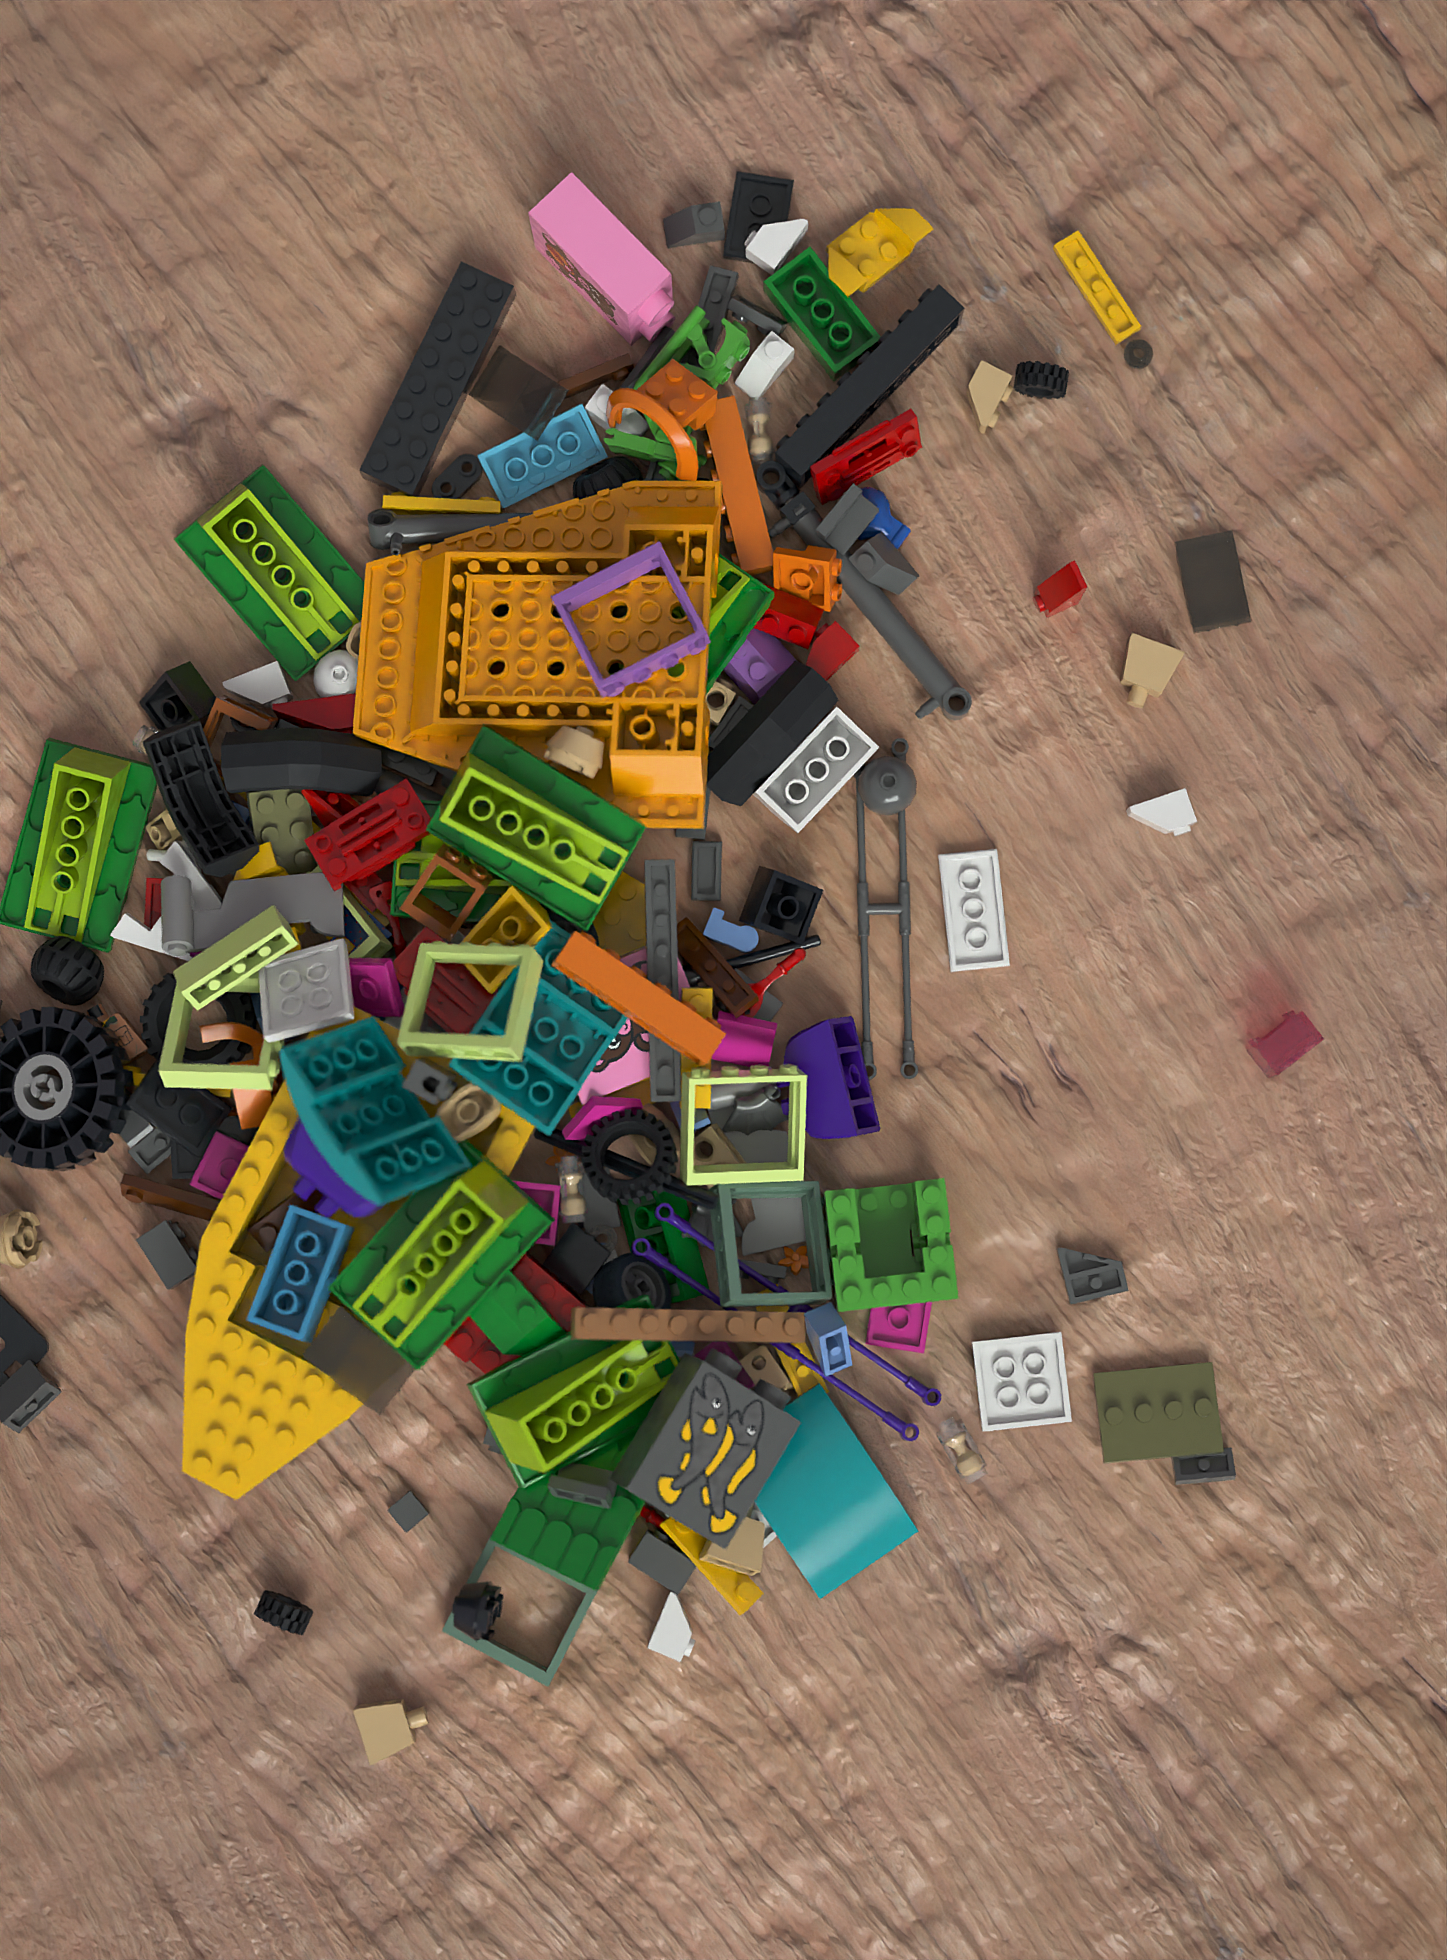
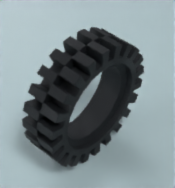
[581,1109,678,1205]

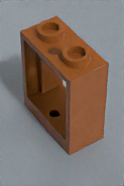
[203,695,278,783]
[400,843,494,942]

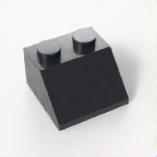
[139,661,217,731]
[739,866,823,945]

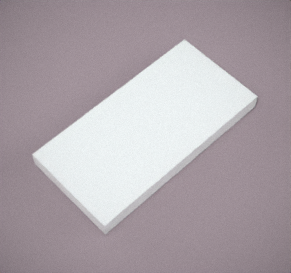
[938,849,1010,972]

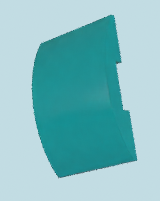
[448,921,628,1136]
[279,1016,471,1205]
[754,1383,918,1599]

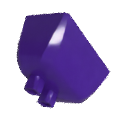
[775,1016,880,1139]
[284,1116,388,1218]

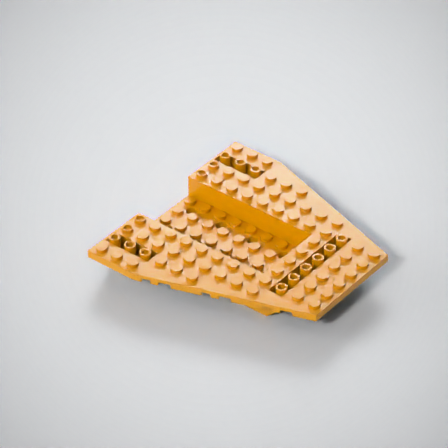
[353,481,723,829]

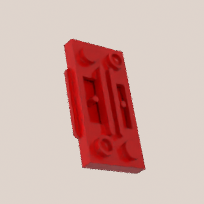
[810,408,922,505]
[304,778,431,891]
[392,927,498,1035]

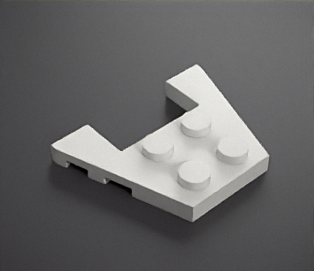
[110,840,223,961]

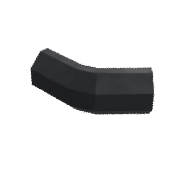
[706,660,839,806]
[142,720,259,877]
[221,728,382,797]

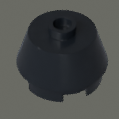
[452,1581,504,1641]

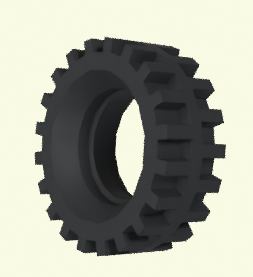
[140,973,258,1065]

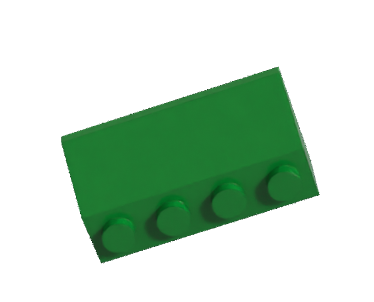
[617,1178,710,1304]

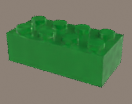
[763,247,881,382]

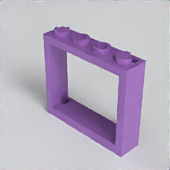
[551,542,711,698]

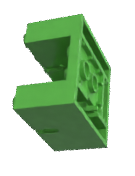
[823,1178,959,1312]

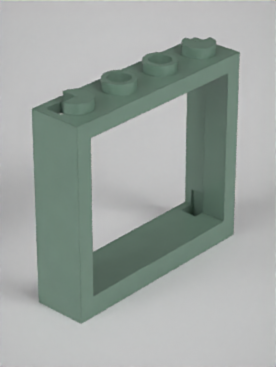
[709,1181,834,1307]
[442,1531,598,1687]

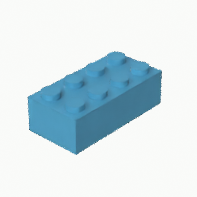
[247,1205,355,1343]

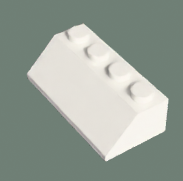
[753,706,879,833]

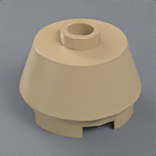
[544,725,604,779]
[0,1209,43,1269]

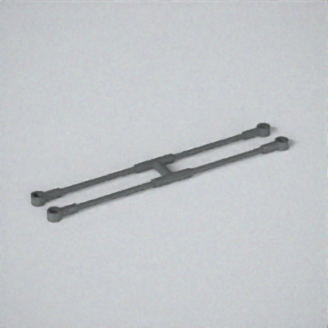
[854,738,918,1080]

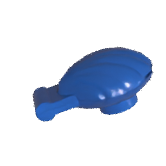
[858,487,911,550]

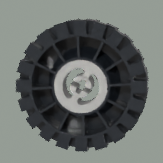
[0,1007,134,1171]

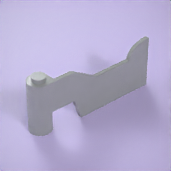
[161,872,345,956]
[708,1066,806,1256]

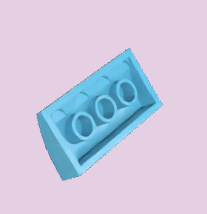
[476,403,608,509]

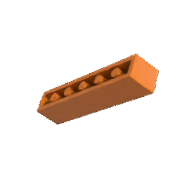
[699,395,773,576]
[551,931,726,1067]

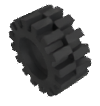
[1013,361,1069,399]
[254,1590,314,1635]

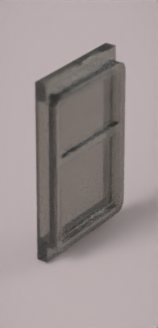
[469,345,569,441]
[1174,530,1252,634]
[303,1306,416,1415]

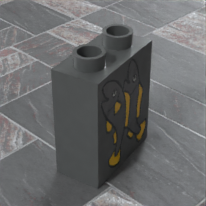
[609,1348,801,1550]

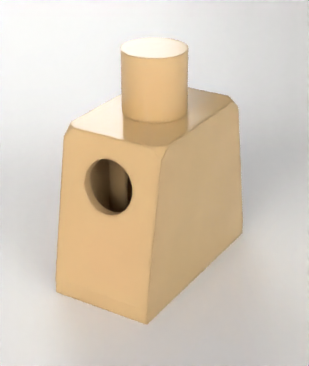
[1120,633,1184,708]
[735,1342,794,1393]
[699,1503,765,1576]
[353,1699,429,1765]

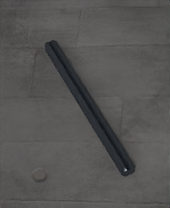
[534,1128,719,1210]

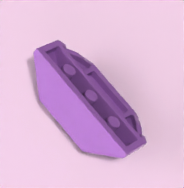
[723,628,797,705]

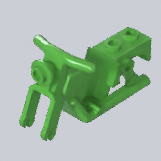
[603,305,750,481]

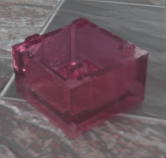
[1246,1010,1324,1078]

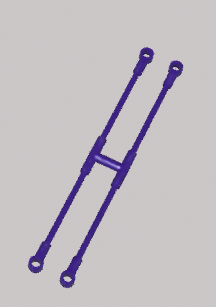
[631,1203,942,1441]

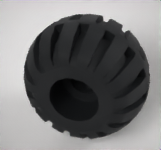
[573,456,644,500]
[30,936,104,1006]

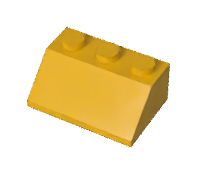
[459,886,552,993]

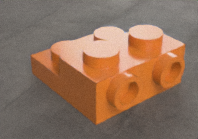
[773,545,842,612]

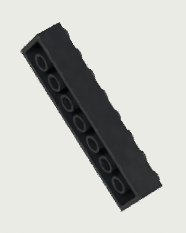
[359,261,516,497]
[775,284,965,489]

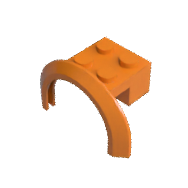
[606,359,718,481]
[199,1022,282,1130]

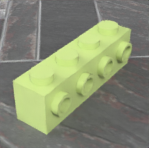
[173,905,298,1011]

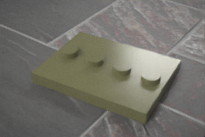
[1093,1362,1224,1464]

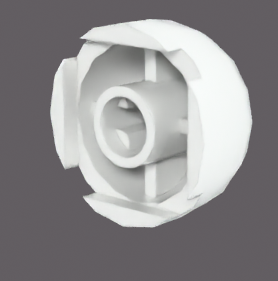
[313,650,358,698]

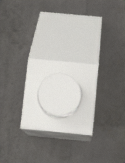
[744,218,808,275]
[734,331,794,402]
[585,384,649,437]
[222,661,294,709]
[1126,788,1197,836]
[647,1590,696,1662]

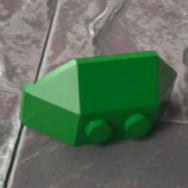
[469,1269,567,1355]

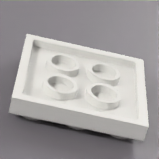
[258,938,354,1043]
[972,1332,1072,1432]

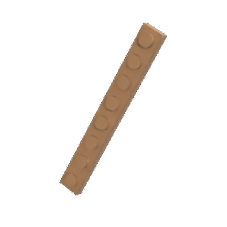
[571,1307,805,1344]

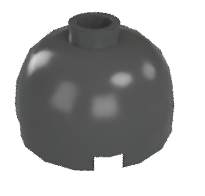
[858,756,917,816]

